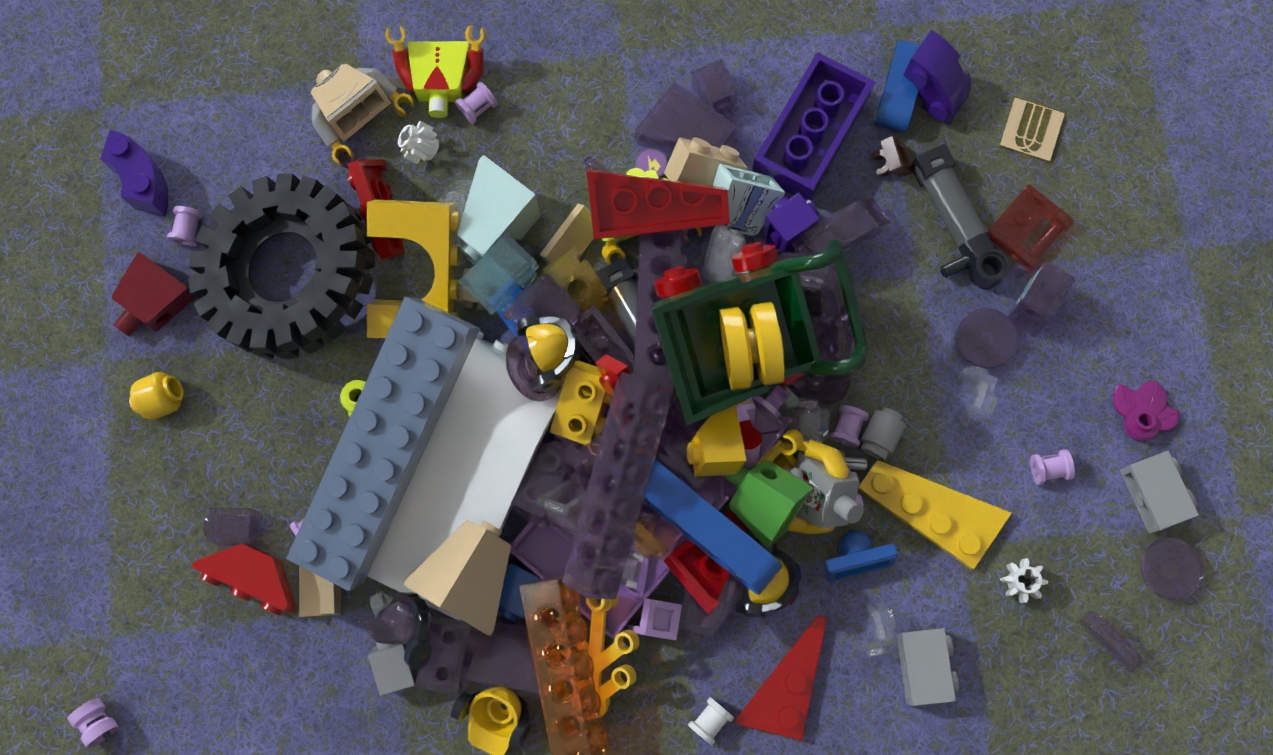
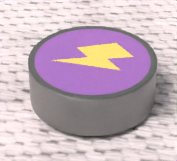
[635,148,668,179]

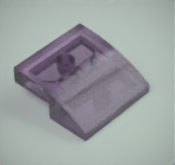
[467,616,553,695]

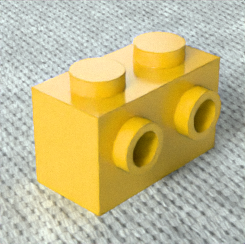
[550,360,613,446]

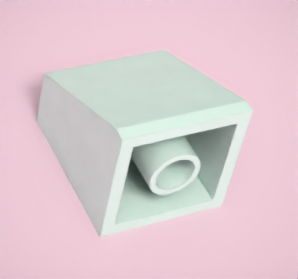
[457,155,541,273]

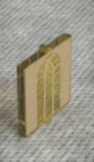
[998,96,1066,163]

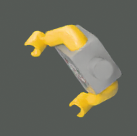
[778,429,864,534]

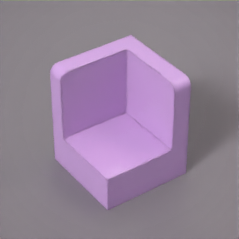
[627,598,682,640]

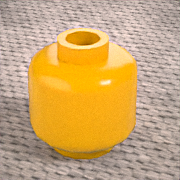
[129,372,184,421]

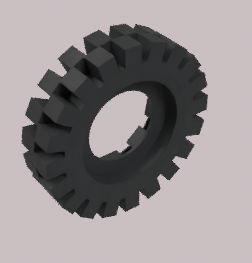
[188,174,375,359]

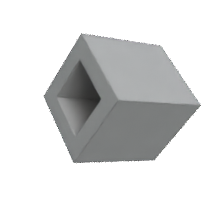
[368,636,418,696]

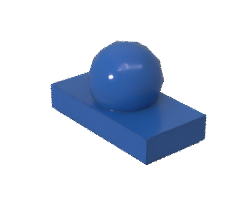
[824,530,898,582]

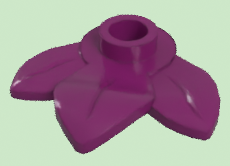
[1113,381,1180,441]

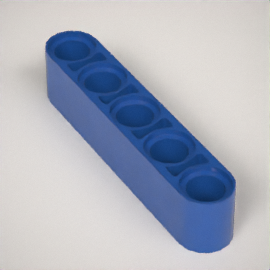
[622,454,782,595]

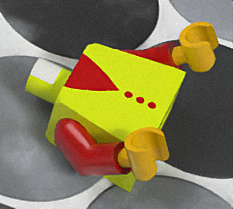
[385,25,488,118]

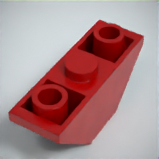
[191,544,296,616]

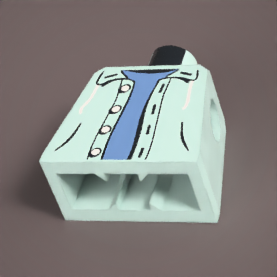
[712,164,785,246]

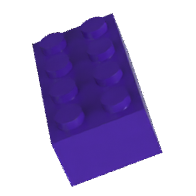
[752,52,875,201]

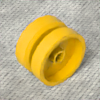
[719,302,784,390]

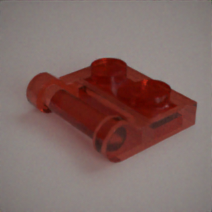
[988,184,1074,272]

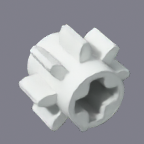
[398,121,439,164]
[1000,558,1048,603]

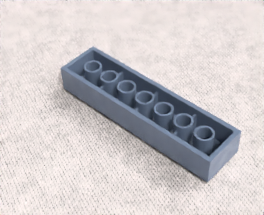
[286,297,481,591]

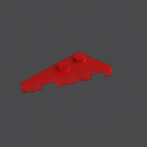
[664,510,748,615]
[734,615,827,740]

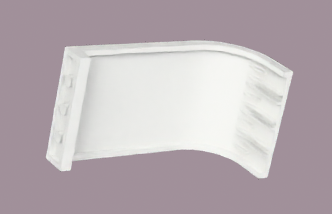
[367,331,565,621]

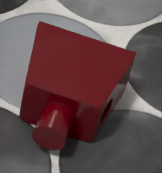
[112,252,196,337]

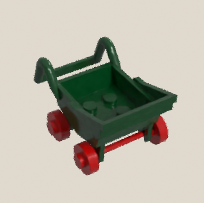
[651,239,869,426]

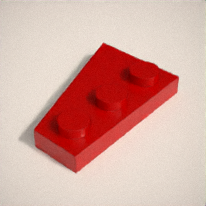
[347,159,405,260]

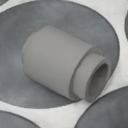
[860,408,906,461]

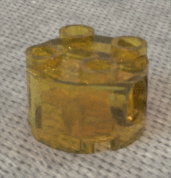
[537,247,611,325]

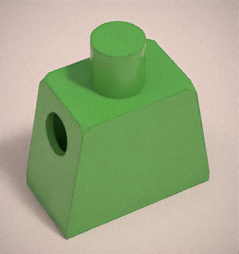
[724,460,813,548]

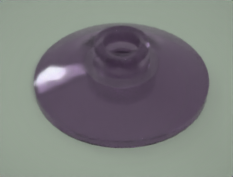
[506,333,562,402]

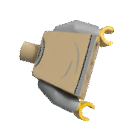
[311,64,414,167]

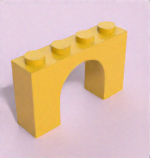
[367,199,461,339]

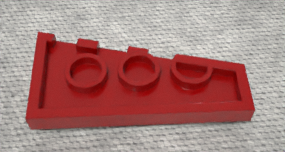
[586,169,730,239]

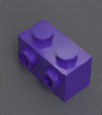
[761,193,820,257]

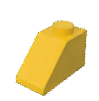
[687,405,747,477]

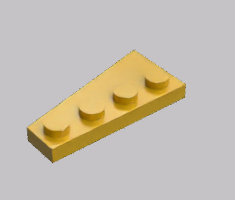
[858,460,1012,570]

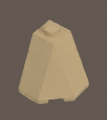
[403,520,511,636]

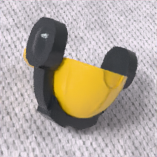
[515,315,581,394]
[735,539,802,618]
[451,687,531,755]

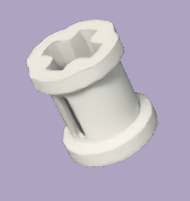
[688,697,734,746]

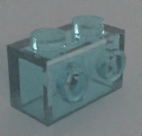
[458,233,539,316]

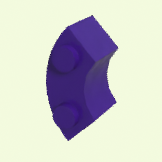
[903,30,971,125]
[100,129,168,216]

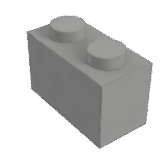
[1120,451,1199,533]
[896,628,959,706]

